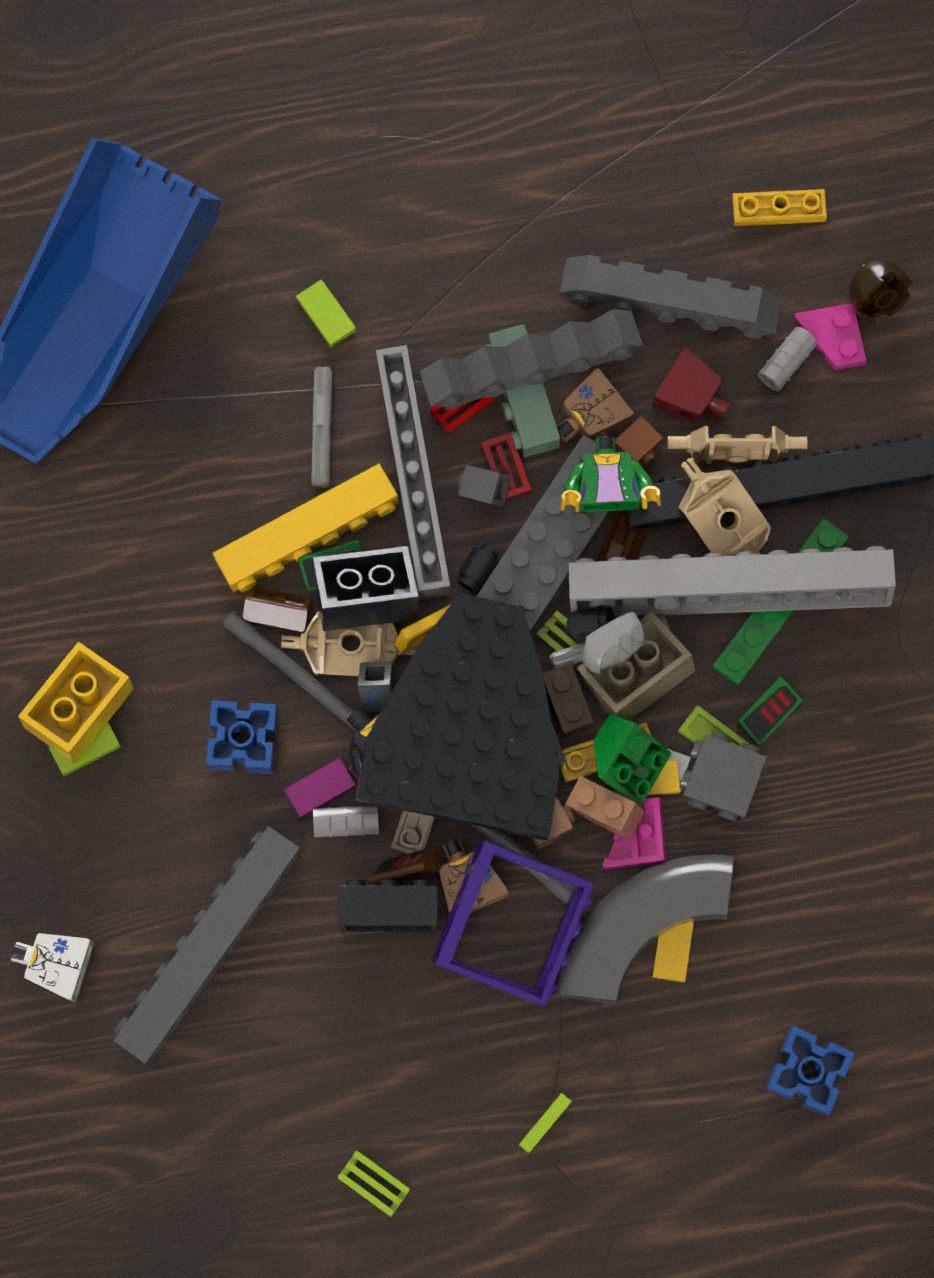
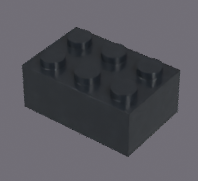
[313,546,418,631]
[338,880,438,933]

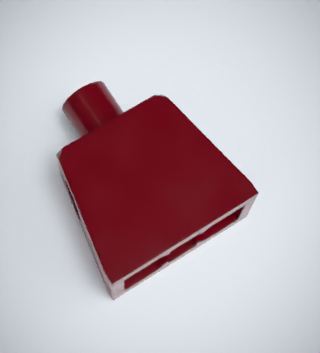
[652,348,732,423]

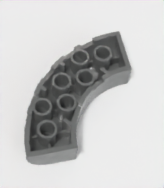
[553,854,734,1005]

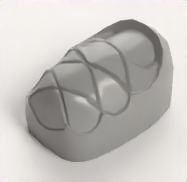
[582,612,645,674]

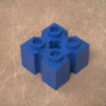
[206,700,279,775]
[764,1026,855,1116]

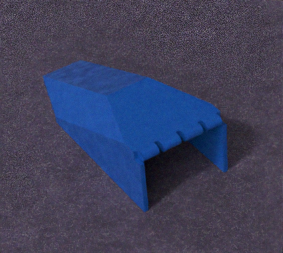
[0,138,223,464]

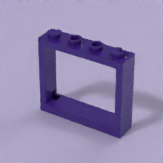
[431,838,594,1007]

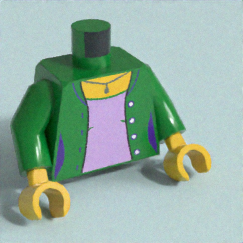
[560,436,661,512]

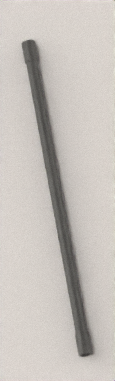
[223,611,574,905]

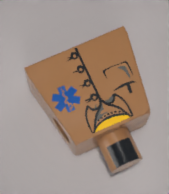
[556,368,634,442]
[439,839,509,914]

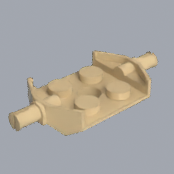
[667,426,808,464]
[678,458,771,556]
[281,611,420,677]

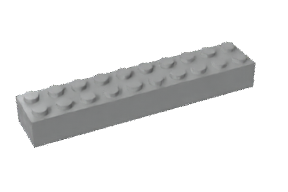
[569,546,896,617]

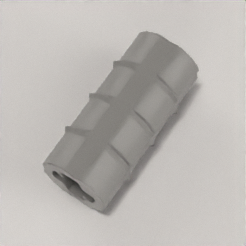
[758,327,818,391]
[313,805,379,839]

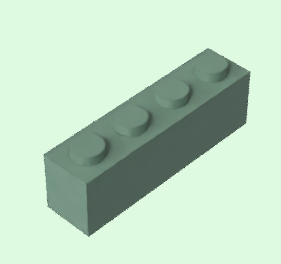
[485,324,560,458]

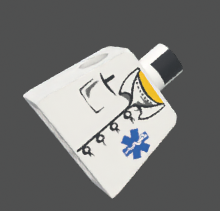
[11,933,94,1002]

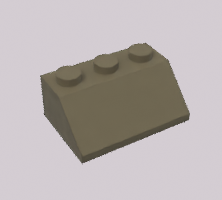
[577,611,695,721]

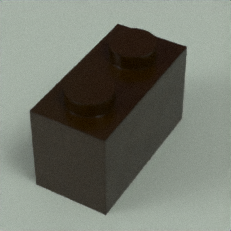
[543,663,594,740]

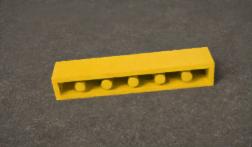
[212,464,399,593]

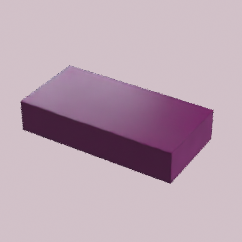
[284,758,356,819]

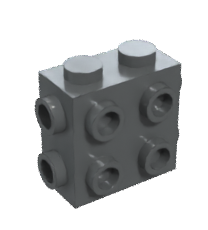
[679,731,767,822]

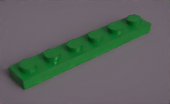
[712,518,849,687]

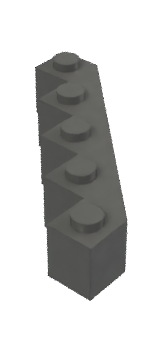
[559,255,782,339]
[419,309,643,410]

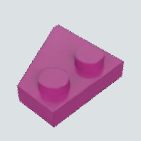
[793,303,867,370]
[603,797,667,870]

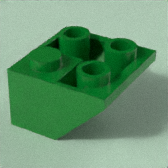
[594,714,672,807]

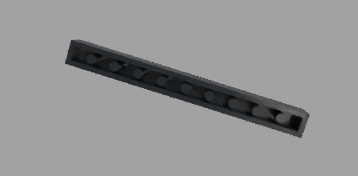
[623,435,934,533]

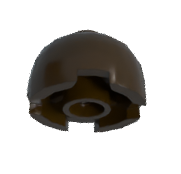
[849,260,913,323]

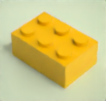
[18,642,134,764]

